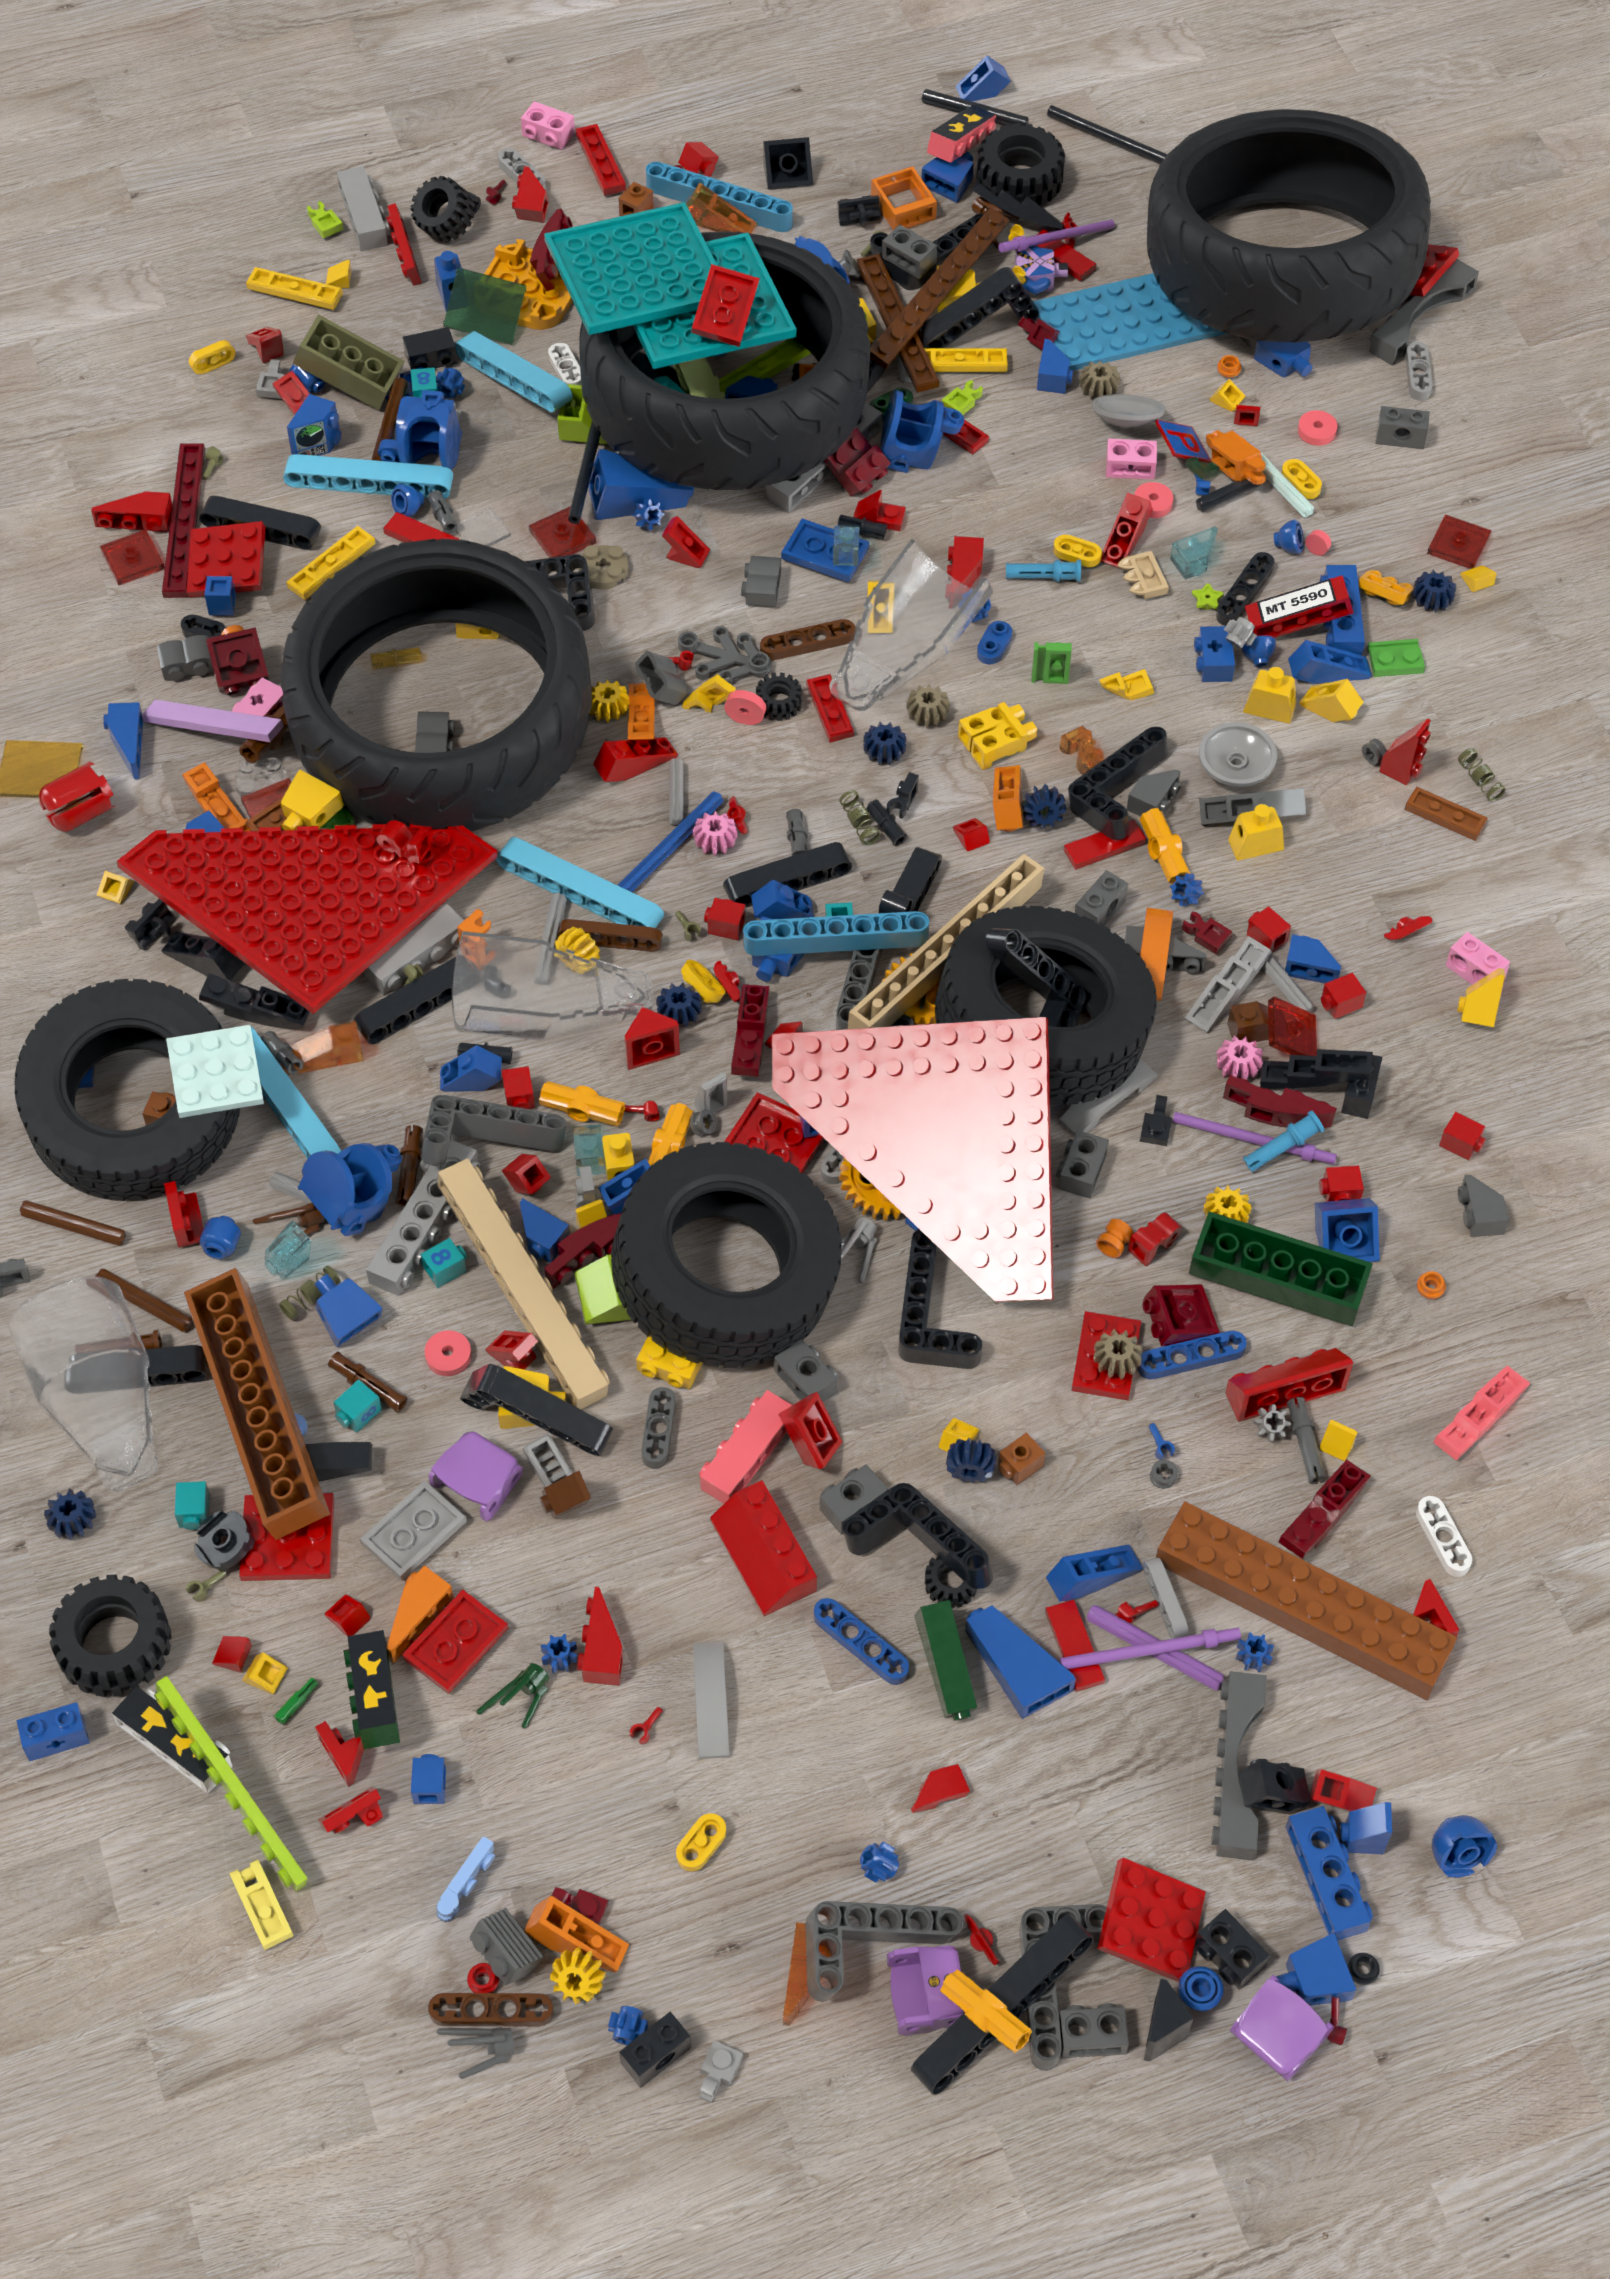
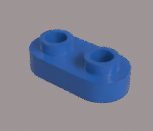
[977,621,1012,665]

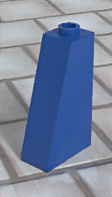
[965,1605,1076,1719]

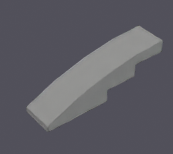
[1185,936,1272,1033]

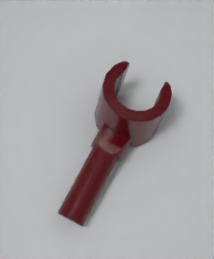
[486,180,506,205]
[1327,1997,1347,2045]

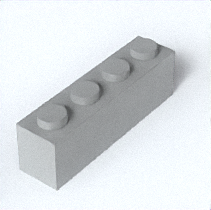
[337,166,390,252]
[363,903,464,996]

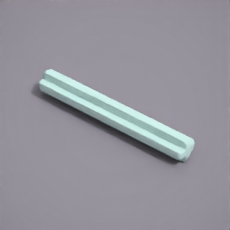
[1257,448,1314,518]

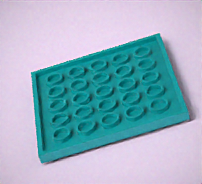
[544,202,717,335]
[633,233,796,369]

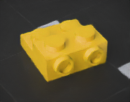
[636,1336,703,1390]

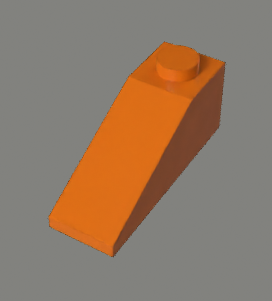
[993,765,1023,831]
[387,1565,454,1663]
[524,1895,629,1973]

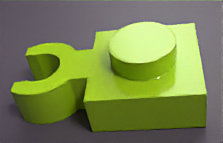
[307,201,343,239]
[941,380,983,415]

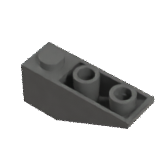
[1125,926,1207,973]

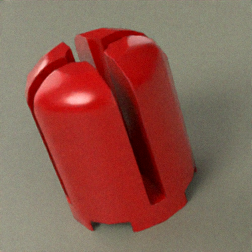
[39,761,116,832]

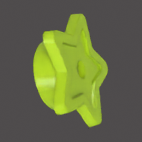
[1191,583,1224,610]

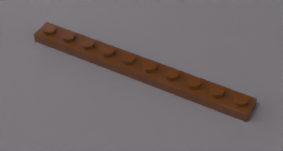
[870,207,1010,369]

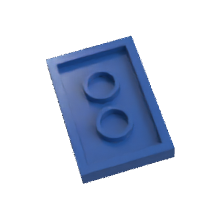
[781,518,869,582]

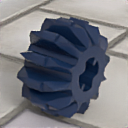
[1413,569,1456,613]
[863,721,906,765]
[1021,784,1066,830]
[656,982,702,1028]
[946,1438,996,1483]
[44,1488,96,1541]

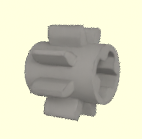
[1224,617,1257,649]
[1252,1404,1291,1442]

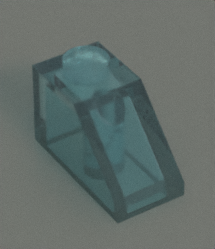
[833,524,860,566]
[1170,526,1218,580]
[573,1124,605,1176]
[264,1221,312,1280]

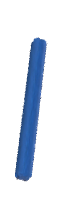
[618,791,724,892]

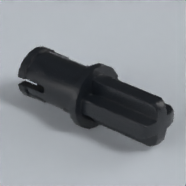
[837,515,887,540]
[866,799,907,846]
[457,1042,513,1064]

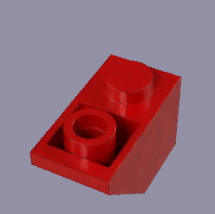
[512,166,549,223]
[1310,1769,1377,1812]

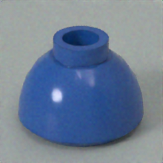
[391,484,424,517]
[1274,519,1304,554]
[1242,635,1276,667]
[1178,1966,1223,2012]

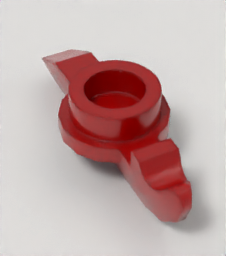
[1062,212,1078,248]
[727,796,748,835]
[1384,916,1433,940]
[713,961,740,1003]
[964,1914,1000,1966]

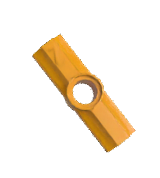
[1139,808,1190,885]
[539,1081,625,1126]
[648,1103,693,1166]
[940,1969,1032,2053]

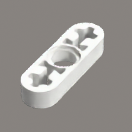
[548,343,581,385]
[1416,1496,1472,1577]

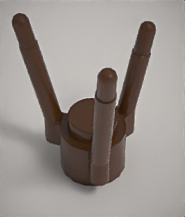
[972,196,1019,249]
[253,1203,324,1252]

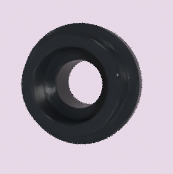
[1347,1953,1380,1985]

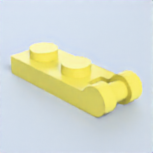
[229,1859,293,1951]

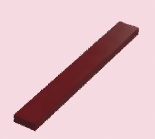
[162,443,205,598]

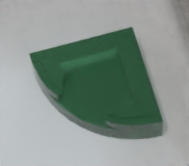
[1185,457,1220,479]

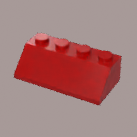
[1225,1348,1353,1422]
[710,1480,817,1617]

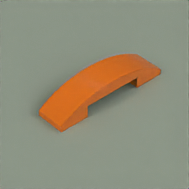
[628,683,655,740]
[182,762,250,831]
[1140,908,1173,1001]

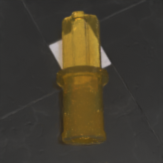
[370,647,422,670]

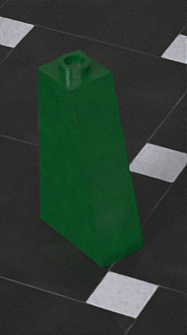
[914,1600,977,1721]

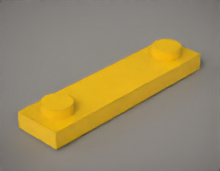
[246,267,343,310]
[924,348,1008,372]
[286,525,376,600]

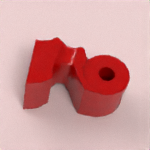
[376,820,432,863]
[1128,1212,1183,1267]

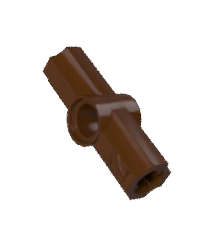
[239,705,289,764]

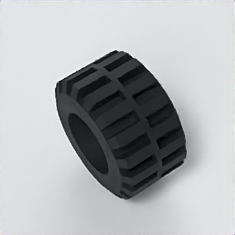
[410,176,475,242]

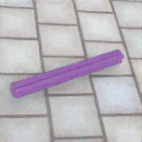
[1087,1605,1224,1690]

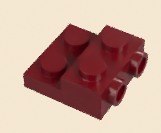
[824,427,891,497]
[206,627,269,695]
[1142,1284,1220,1346]

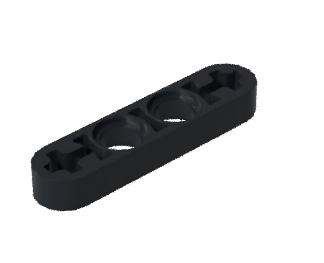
[1216,552,1274,626]

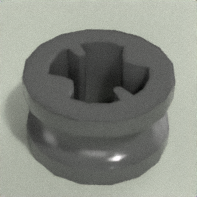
[1362,738,1387,765]
[690,1110,717,1137]
[1150,1459,1178,1489]

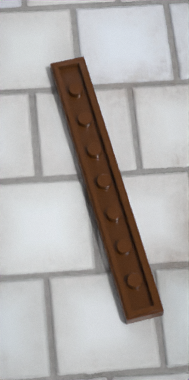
[857,254,940,393]

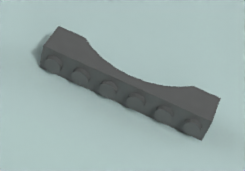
[1369,259,1479,365]
[1211,1671,1267,1861]

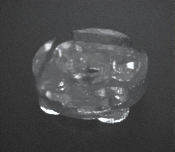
[235,758,288,805]

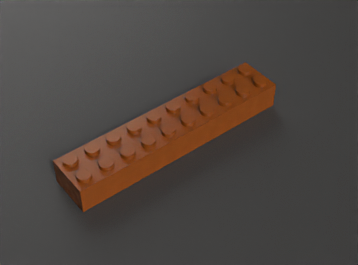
[184,1268,330,1540]
[1156,1501,1458,1701]

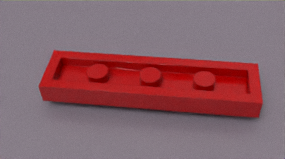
[576,124,626,196]
[386,203,422,286]

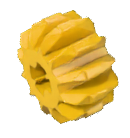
[589,679,630,723]
[555,927,600,974]
[1203,1185,1252,1223]
[549,1947,605,2005]

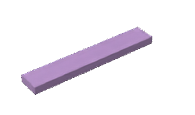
[142,700,284,742]

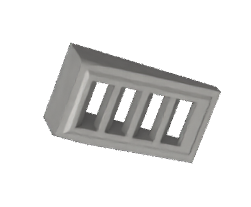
[694,1072,727,1114]
[523,1433,572,1487]

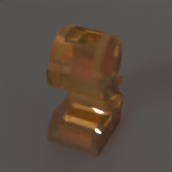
[1059,726,1104,775]

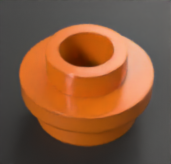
[1217,355,1241,377]
[1417,1271,1446,1299]

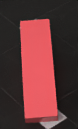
[1433,1366,1530,1461]

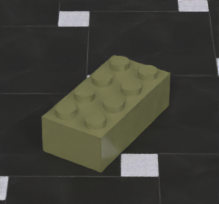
[293,314,405,410]

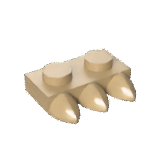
[1118,551,1169,599]

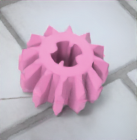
[693,810,738,856]
[1216,1036,1263,1080]

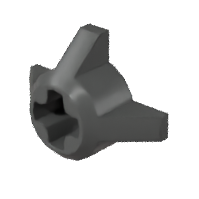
[839,249,861,279]

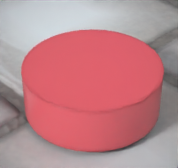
[1305,530,1331,556]

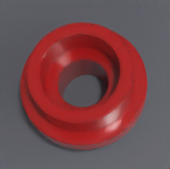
[467,1963,499,1993]

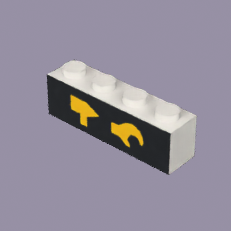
[112,1686,233,1794]

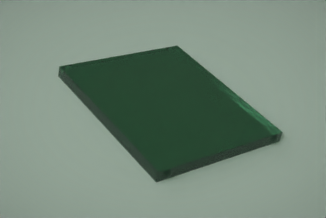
[443,267,526,345]

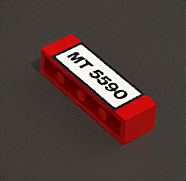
[1245,575,1353,638]

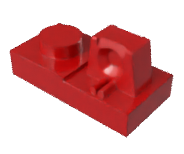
[272,371,310,415]
[318,1787,383,1834]

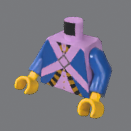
[1008,224,1068,295]

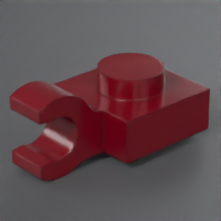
[1018,316,1060,350]
[551,1887,609,1925]

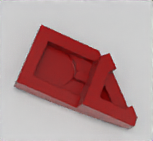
[911,1764,970,1813]

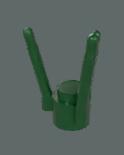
[476,1663,549,1729]

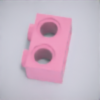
[521,101,575,150]
[1106,439,1157,480]
[1446,932,1510,985]

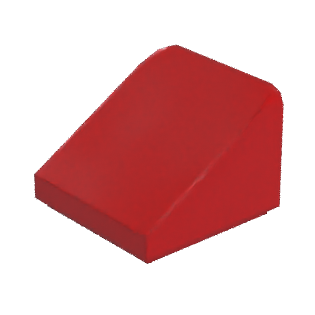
[1234,405,1261,426]
[953,818,990,851]
[324,1594,371,1636]
[212,1636,252,1673]

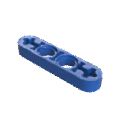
[1138,1331,1247,1380]
[814,1598,909,1685]

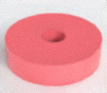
[1298,410,1337,446]
[1134,482,1173,518]
[724,690,767,725]
[425,1330,472,1376]

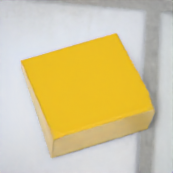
[326,260,352,288]
[1209,379,1245,412]
[1460,565,1497,592]
[97,871,134,904]
[575,1199,607,1229]
[939,1418,979,1452]
[1319,1420,1358,1461]
[242,1652,288,1694]

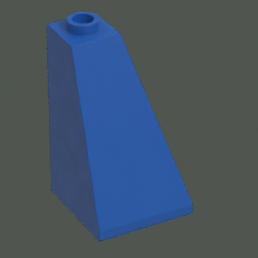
[588,449,694,520]

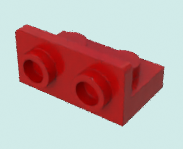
[164,1181,204,1248]

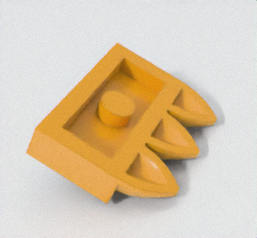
[1358,570,1413,605]

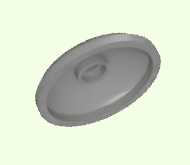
[1092,394,1165,431]
[1199,722,1277,787]

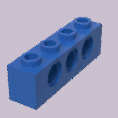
[1320,565,1365,655]
[1285,1806,1373,1941]

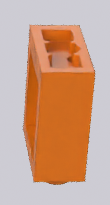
[871,166,937,230]

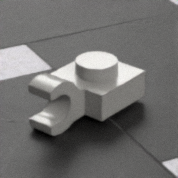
[256,359,284,399]
[575,1166,597,1208]
[700,2040,743,2103]

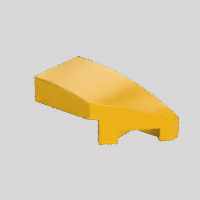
[1099,669,1154,701]
[682,674,736,713]

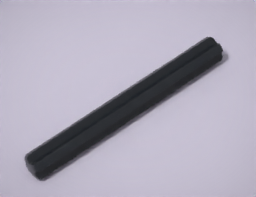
[922,89,1029,126]

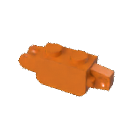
[1206,430,1266,485]

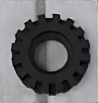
[756,672,802,721]
[925,1556,977,1608]

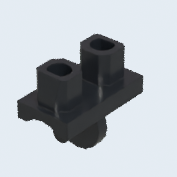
[837,195,881,226]
[125,899,176,951]

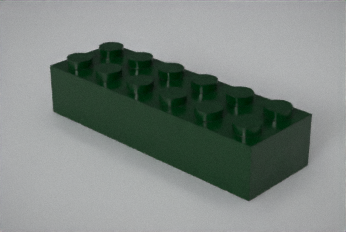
[1189,1211,1373,1327]

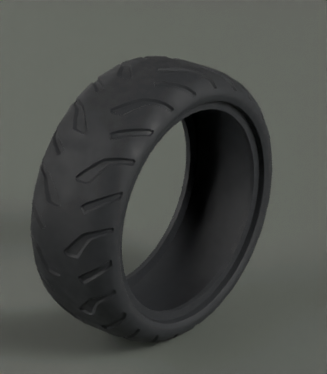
[1147,109,1431,343]
[579,231,870,490]
[281,539,592,832]

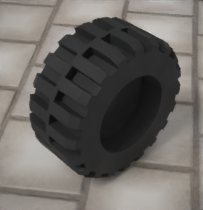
[976,123,1065,206]
[49,1574,172,1697]

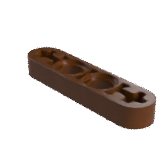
[760,619,855,661]
[558,919,663,952]
[428,1993,554,2027]

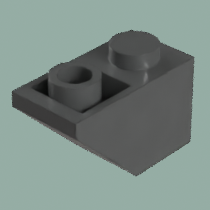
[1127,769,1182,817]
[1458,1174,1509,1237]

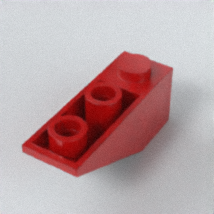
[91,491,172,532]
[1100,492,1153,569]
[945,536,984,610]
[1379,718,1431,785]
[593,737,678,782]
[577,1587,623,1686]

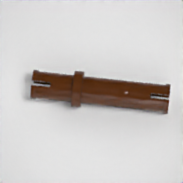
[396,1125,423,1206]
[328,1351,408,1413]

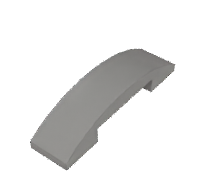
[1060,1059,1158,1136]
[693,1641,729,1759]

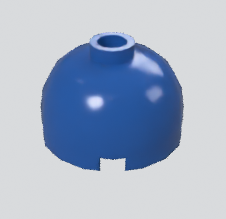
[1432,1815,1497,1878]

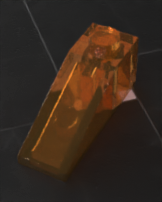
[685,183,757,233]
[280,1021,364,1076]
[783,1922,830,2026]

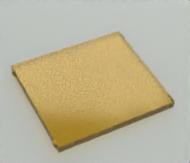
[0,740,83,798]

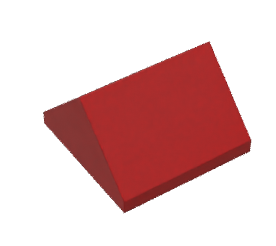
[624,1007,680,1070]
[778,1392,843,1469]

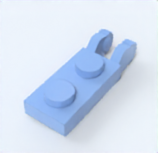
[436,1837,495,1922]

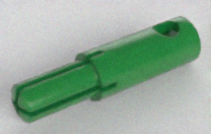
[274,1678,318,1725]

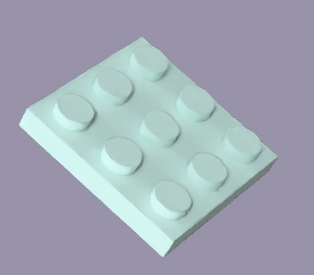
[166,1025,264,1118]

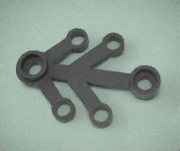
[678,626,772,685]

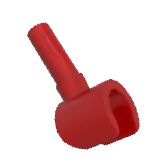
[668,650,694,671]
[624,1101,660,1122]
[1115,1600,1158,1624]
[629,1707,663,1744]

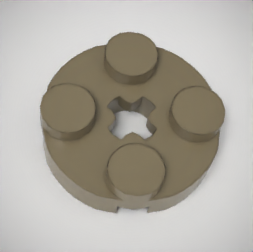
[579,545,628,589]

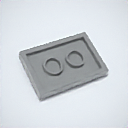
[360,1480,466,1581]

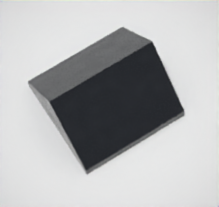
[763,137,813,189]
[1144,1979,1193,2062]

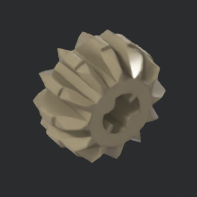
[1079,359,1120,399]
[906,684,950,728]
[1093,1329,1143,1380]

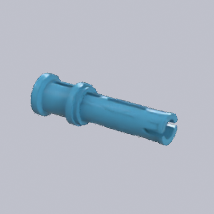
[1006,560,1081,582]
[1243,1110,1325,1173]

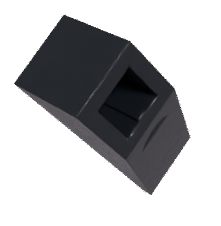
[161,932,245,980]

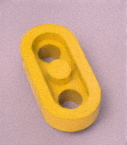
[188,340,236,374]
[1281,459,1322,499]
[1053,534,1102,567]
[681,959,725,1003]
[676,1813,726,1872]

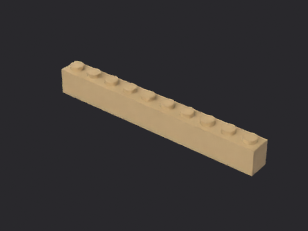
[848,854,1044,1029]
[438,1158,610,1409]

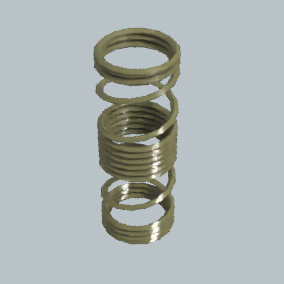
[1458,748,1506,801]
[839,790,880,845]
[279,1266,341,1320]

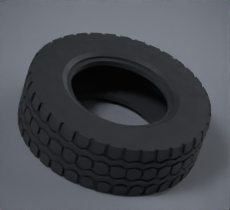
[935,906,1157,1105]
[14,979,240,1201]
[611,1142,842,1368]

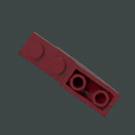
[530,208,573,292]
[731,984,769,1077]
[1223,1075,1337,1128]
[544,1213,621,1289]
[1278,1459,1371,1559]

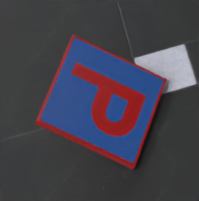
[1155,419,1211,463]

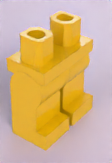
[958,702,1037,770]

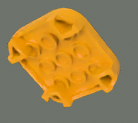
[473,239,573,330]

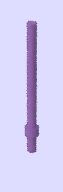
[999,219,1115,252]
[1173,1112,1337,1165]
[1060,1627,1241,1669]

